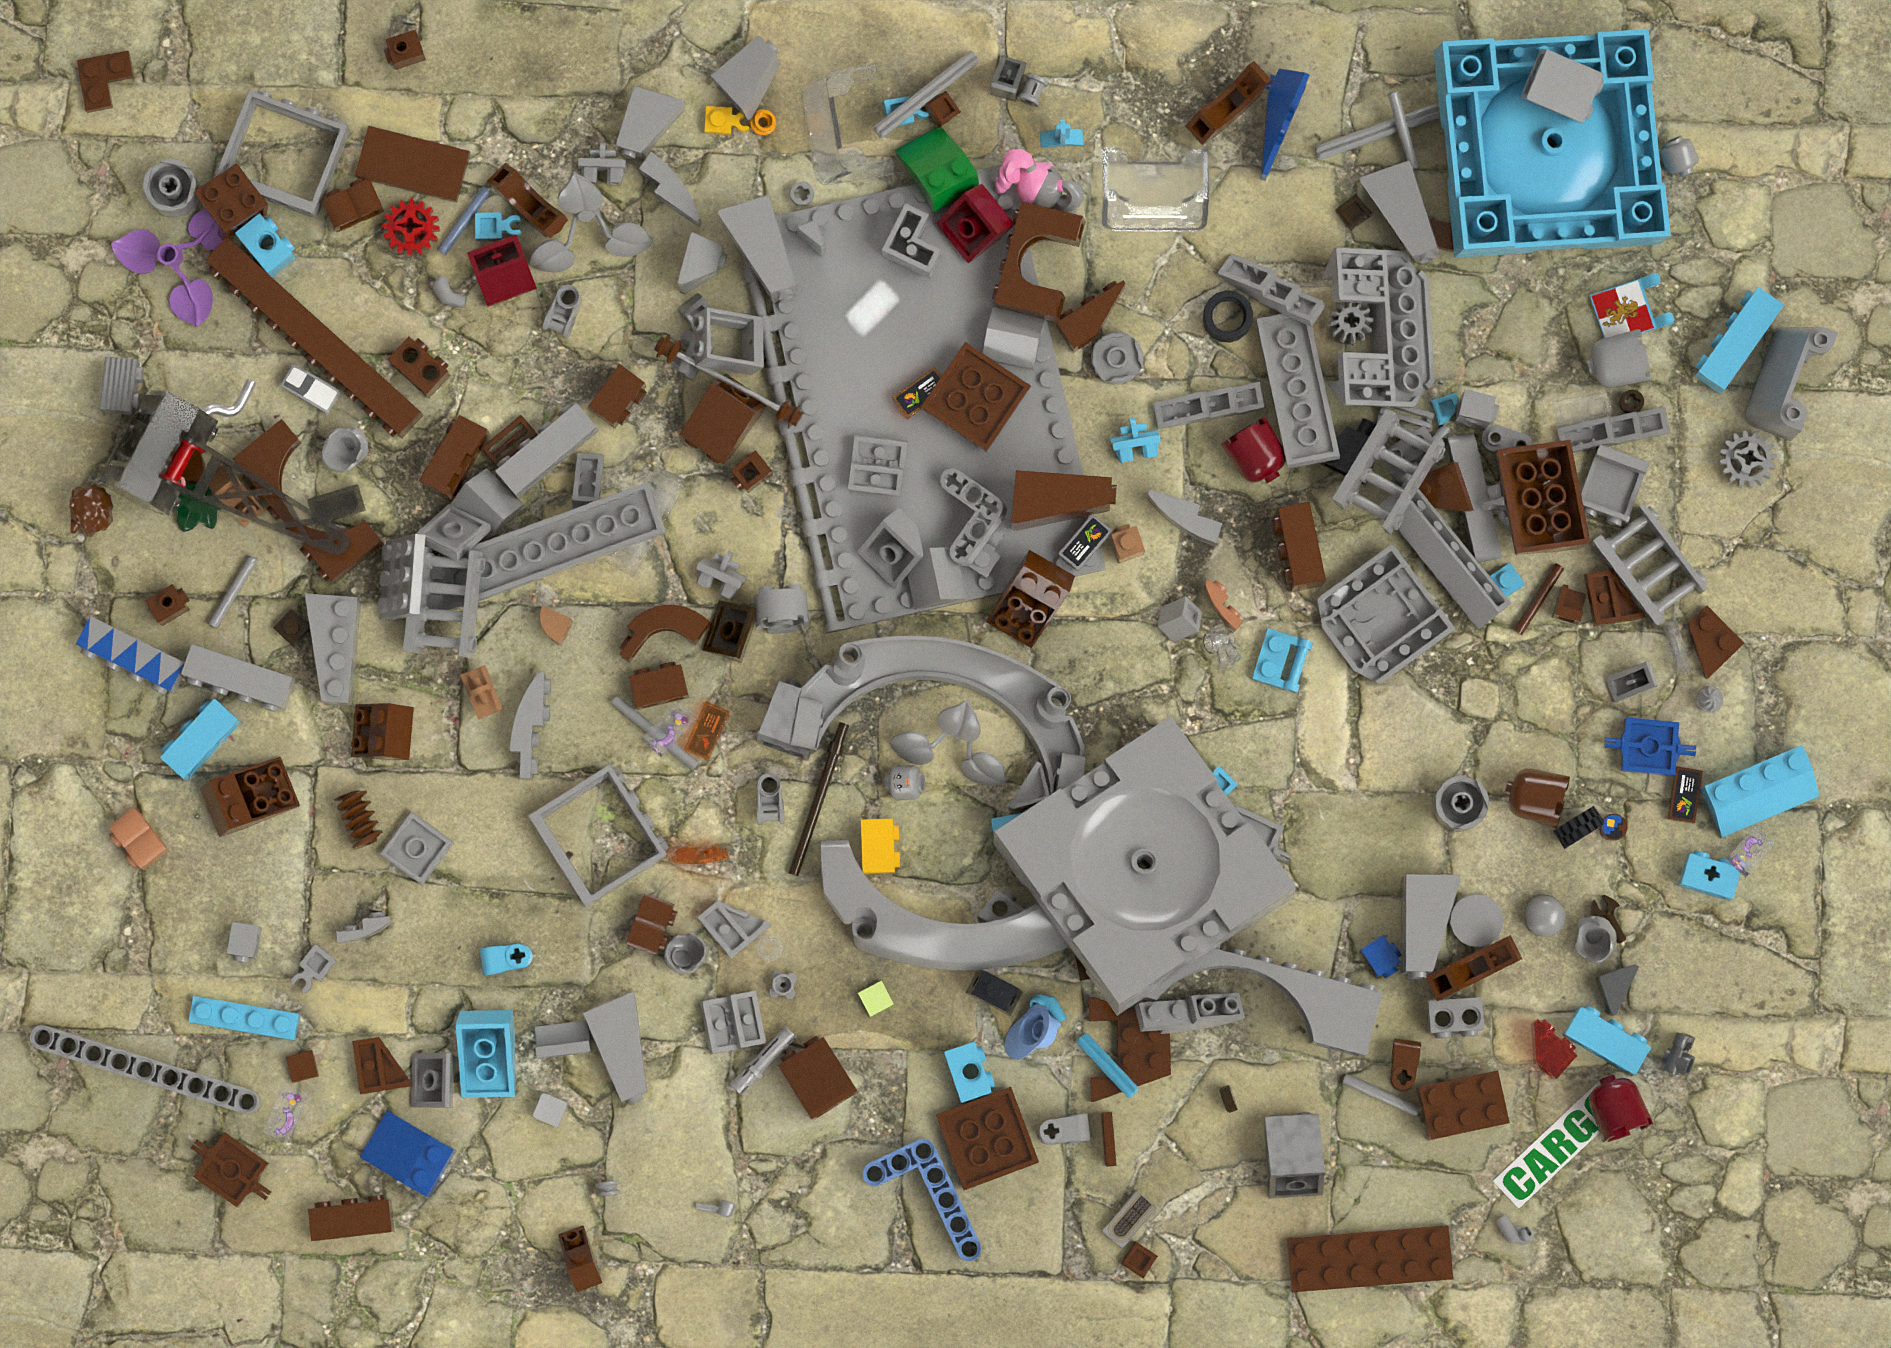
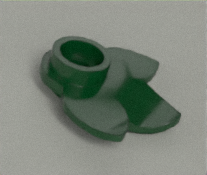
[167,482,218,532]

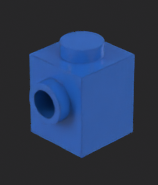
[1359,935,1402,979]

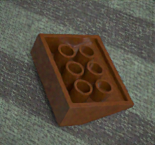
[1495,440,1590,555]

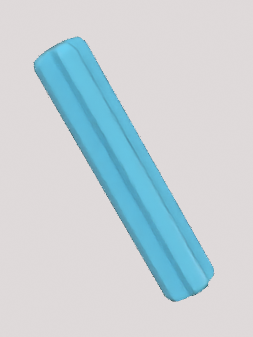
[1077,1033,1139,1098]

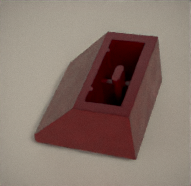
[467,234,537,307]

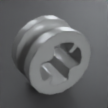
[790,182,814,207]
[595,1180,620,1197]

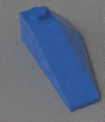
[1261,68,1310,181]

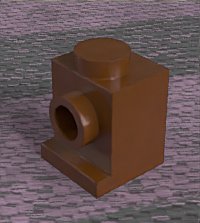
[730,450,773,493]

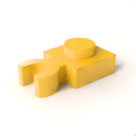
[705,106,750,135]

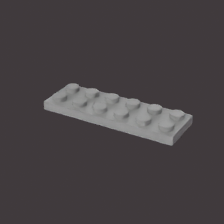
[1256,314,1340,469]

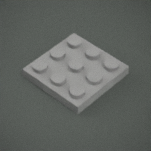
[378,534,425,621]

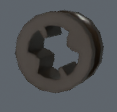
[1619,389,1644,414]

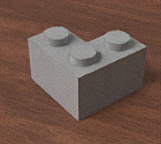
[882,203,941,279]

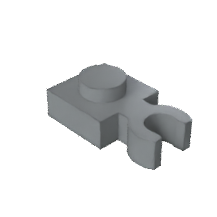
[291,944,337,994]

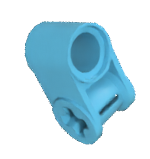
[479,944,533,976]

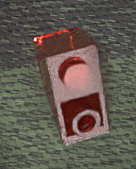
[1531,1019,1578,1080]

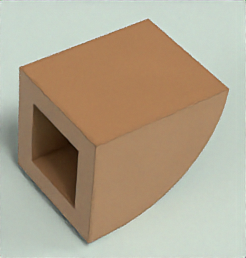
[540,605,573,646]

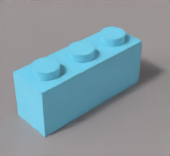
[160,698,241,781]
[1562,1005,1651,1076]

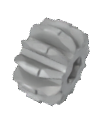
[1328,302,1373,345]

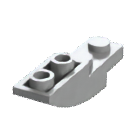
[510,672,551,781]
[1135,993,1245,1034]

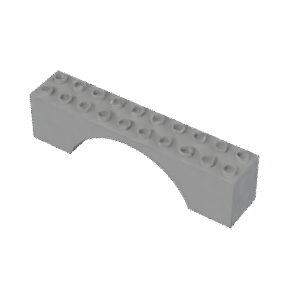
[1143,945,1382,1057]

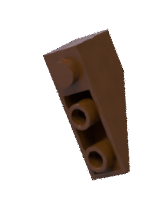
[1056,280,1126,353]

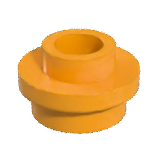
[750,109,776,136]

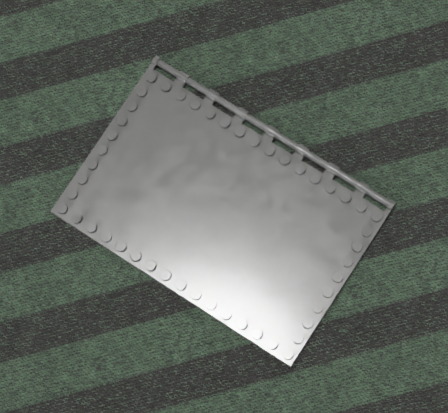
[743,164,1106,633]

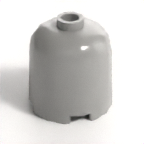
[1587,329,1652,388]

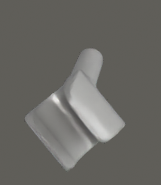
[696,1199,735,1217]

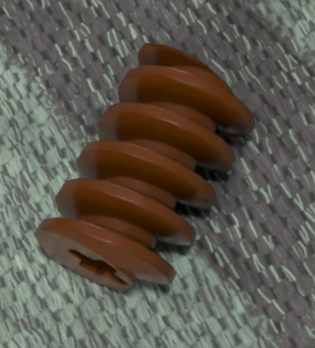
[334,790,383,850]

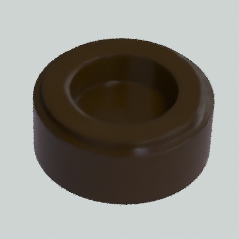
[1219,1085,1238,1113]

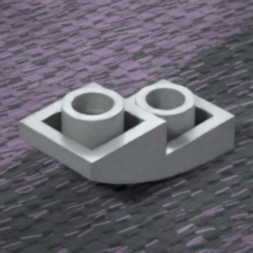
[336,912,392,944]

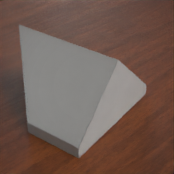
[1008,761,1050,811]

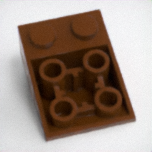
[986,550,1075,648]
[200,757,300,837]

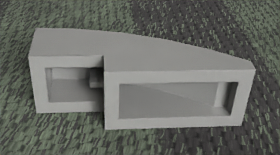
[639,152,701,227]
[1147,489,1222,547]

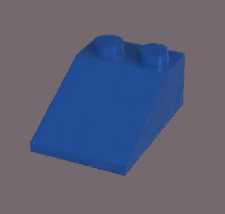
[360,1111,457,1197]

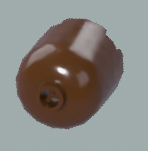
[1504,768,1570,828]

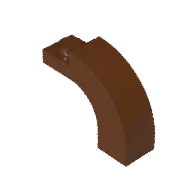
[1185,61,1272,145]
[487,163,568,238]
[619,605,711,663]
[1426,935,1523,1001]

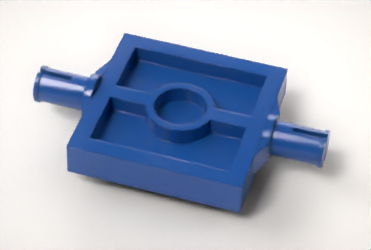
[1604,717,1696,776]

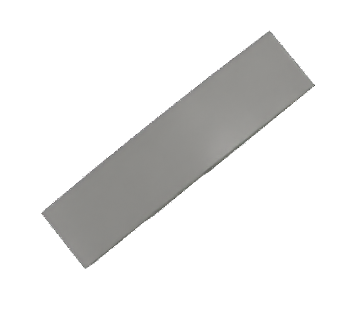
[1218,254,1325,327]
[1153,382,1267,429]
[1557,407,1671,453]
[572,453,604,564]

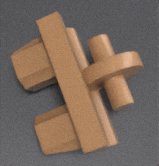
[460,665,503,720]

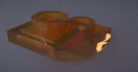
[672,845,730,866]

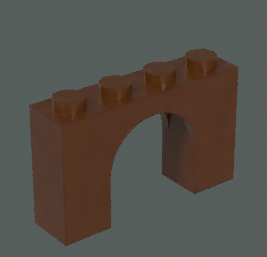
[992,202,1086,323]

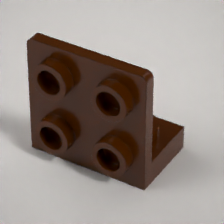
[194,164,268,241]

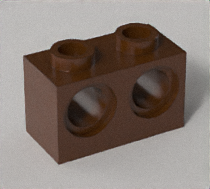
[387,336,451,398]

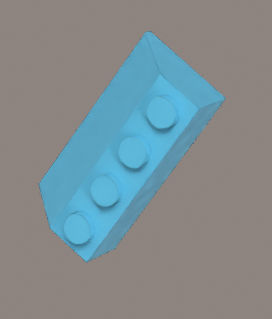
[1700,745,1819,838]

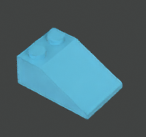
[456,1010,515,1098]

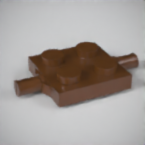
[191,1132,272,1208]

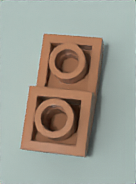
[1204,579,1243,632]

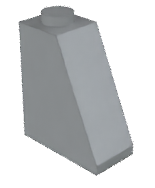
[711,36,780,121]
[616,86,686,159]

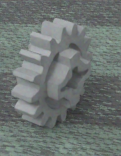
[1718,430,1777,489]

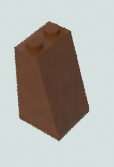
[1012,470,1117,531]

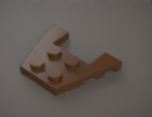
[1088,997,1171,1102]

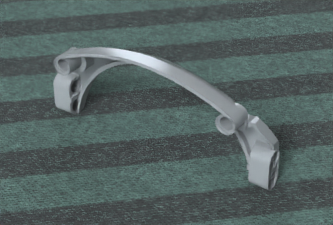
[790,636,1085,795]
[821,839,1070,970]

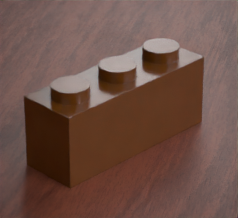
[308,1195,395,1241]

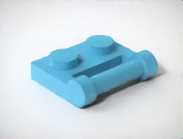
[1252,628,1313,693]

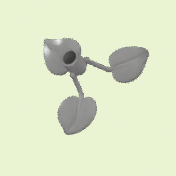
[530,172,653,273]
[889,700,1007,786]

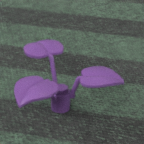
[111,209,222,327]

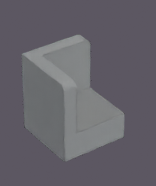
[1158,596,1202,642]

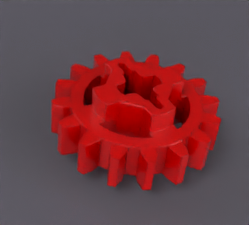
[382,199,440,257]

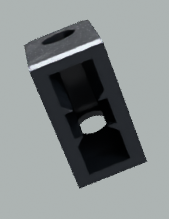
[1321,418,1376,486]
[966,969,1023,1016]

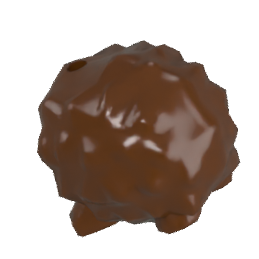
[69,484,114,537]

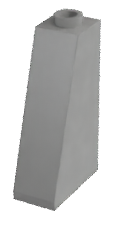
[1359,160,1441,263]
[583,992,648,1105]

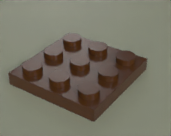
[921,342,1031,453]
[936,1087,1039,1191]

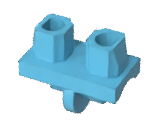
[1110,417,1161,463]

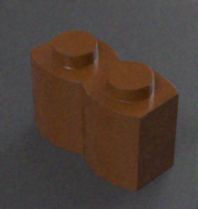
[322,178,384,233]
[626,894,678,955]

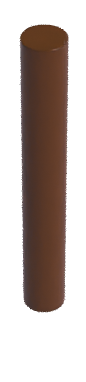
[1513,563,1564,635]

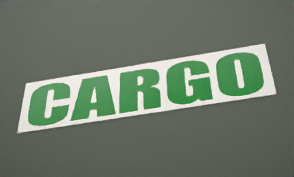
[1493,1081,1601,1209]

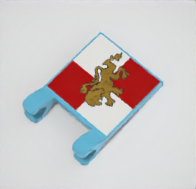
[1590,273,1674,338]

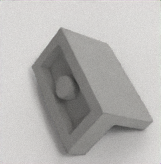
[535,1020,592,1059]

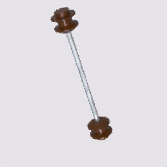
[654,334,803,429]

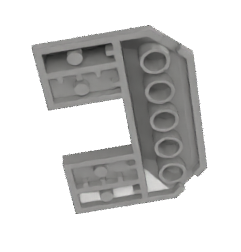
[1322,247,1435,408]

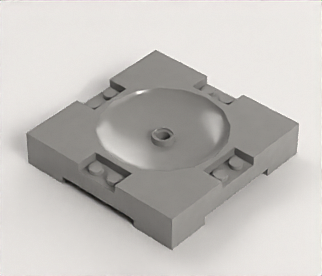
[993,716,1296,1015]

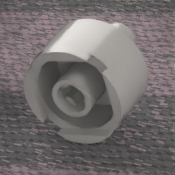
[143,159,200,217]
[754,584,809,634]
[1433,776,1489,832]

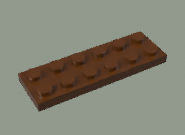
[1287,1225,1453,1293]

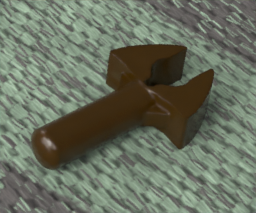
[1591,895,1626,943]

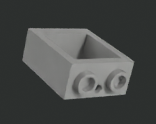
[692,308,764,375]

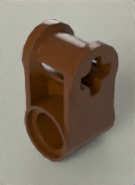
[1390,1038,1421,1092]

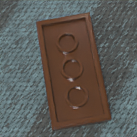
[355,126,471,203]

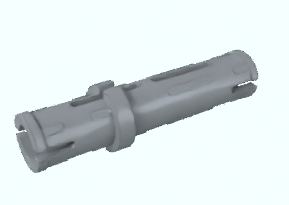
[729,1026,797,1096]

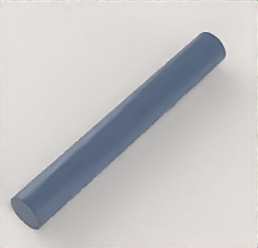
[437,186,491,256]

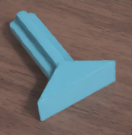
[1040,119,1084,148]

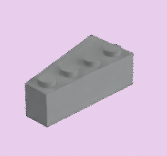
[305,593,361,706]

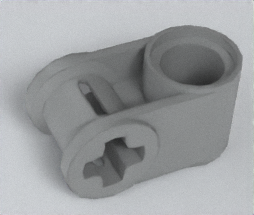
[542,285,582,338]
[757,773,785,825]
[1038,1114,1091,1145]

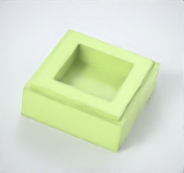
[858,981,894,1017]

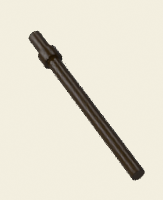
[788,722,849,876]

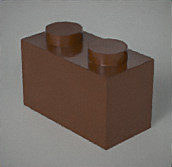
[588,364,647,429]
[629,662,689,710]

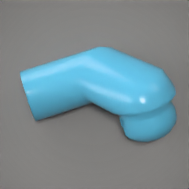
[1029,994,1067,1022]

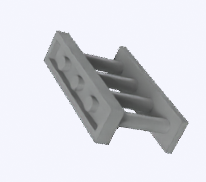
[1332,408,1445,535]
[1590,503,1708,629]
[403,547,485,659]

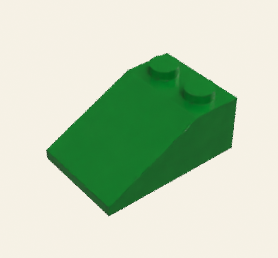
[895,127,979,212]

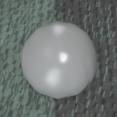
[1524,894,1565,937]
[664,932,707,974]

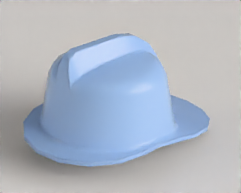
[1004,1004,1061,1060]

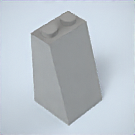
[718,195,799,304]
[1401,874,1460,979]

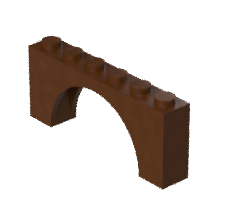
[232,419,384,584]

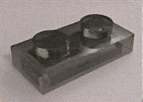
[307,484,366,526]

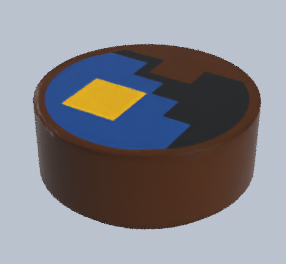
[1600,814,1628,841]

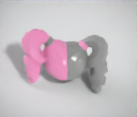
[994,149,1084,214]

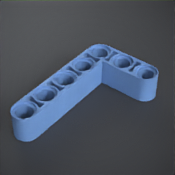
[863,1139,982,1261]

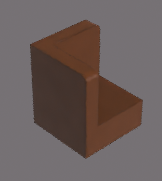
[1552,584,1586,625]

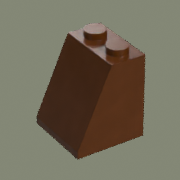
[679,374,768,464]
[778,1036,858,1121]

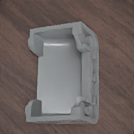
[1745,327,1838,441]

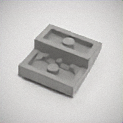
[848,435,908,496]
[700,991,766,1055]

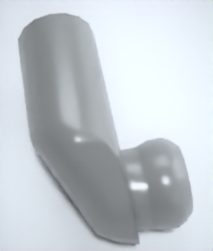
[433,276,467,308]
[1495,1214,1534,1245]

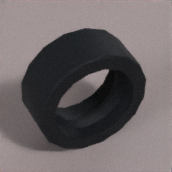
[1203,290,1253,343]

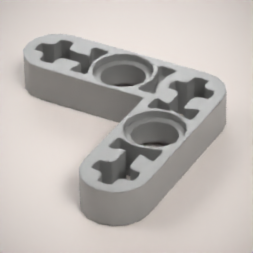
[940,468,1007,566]

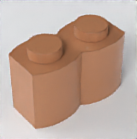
[109,807,169,870]

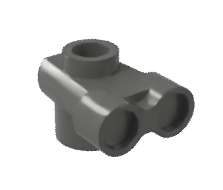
[1662,1032,1695,1076]

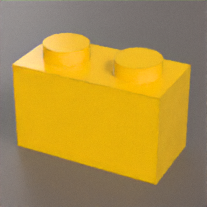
[861,819,900,875]

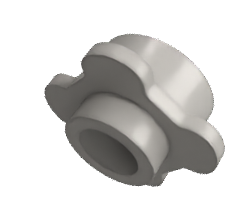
[769,971,797,999]

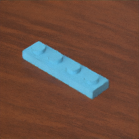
[189,996,300,1040]

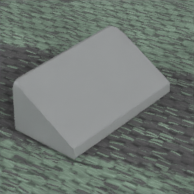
[797,220,826,256]

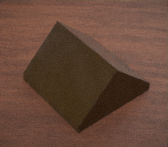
[702,600,757,663]

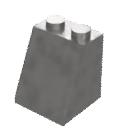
[757,679,813,761]
[1264,1112,1325,1199]

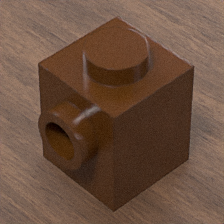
[383,30,426,70]
[145,584,190,626]

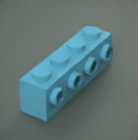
[1695,287,1784,394]

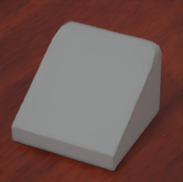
[678,293,711,327]
[532,1092,568,1127]

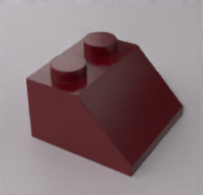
[936,184,1015,264]

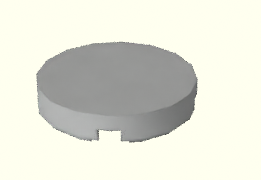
[1091,332,1143,385]
[1449,894,1503,948]

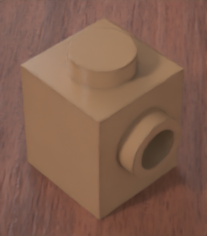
[1110,524,1145,563]

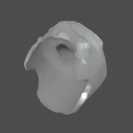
[321,427,369,473]
[1574,916,1617,964]

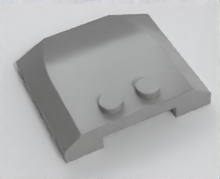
[1317,543,1456,684]

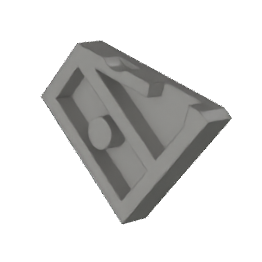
[697,901,771,959]

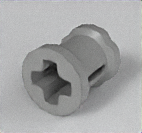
[1017,73,1049,107]

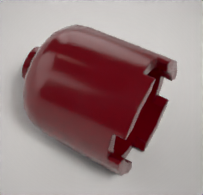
[1221,416,1286,483]
[1589,1075,1654,1142]

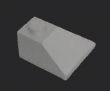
[678,232,727,294]
[857,508,923,589]

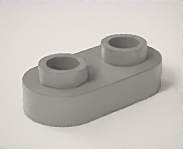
[1481,425,1534,454]

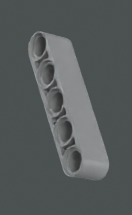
[1446,433,1501,563]

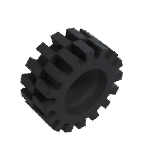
[1553,806,1605,849]

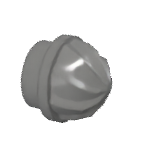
[1696,686,1723,713]

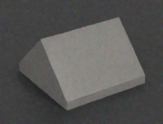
[983,307,1045,370]
[451,468,524,541]
[908,547,967,610]
[411,1053,454,1108]

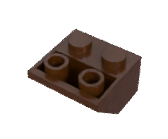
[351,703,414,761]

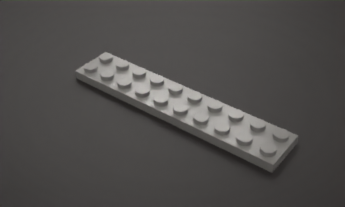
[427,482,666,620]

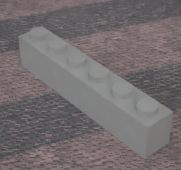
[1379,481,1511,629]

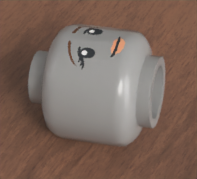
[884,765,926,801]

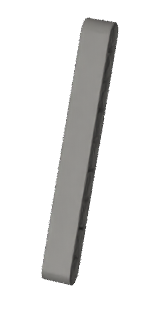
[30,1025,262,1114]

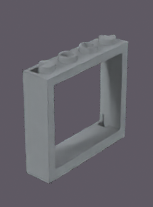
[215,90,350,219]
[529,764,669,907]

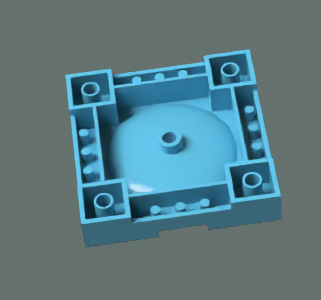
[1434,29,1671,258]

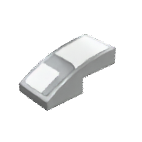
[279,363,341,414]

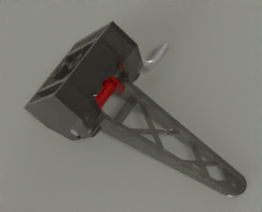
[98,379,351,556]

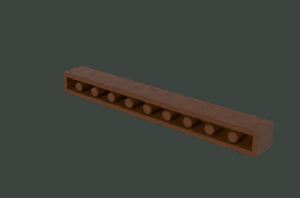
[205,237,423,439]

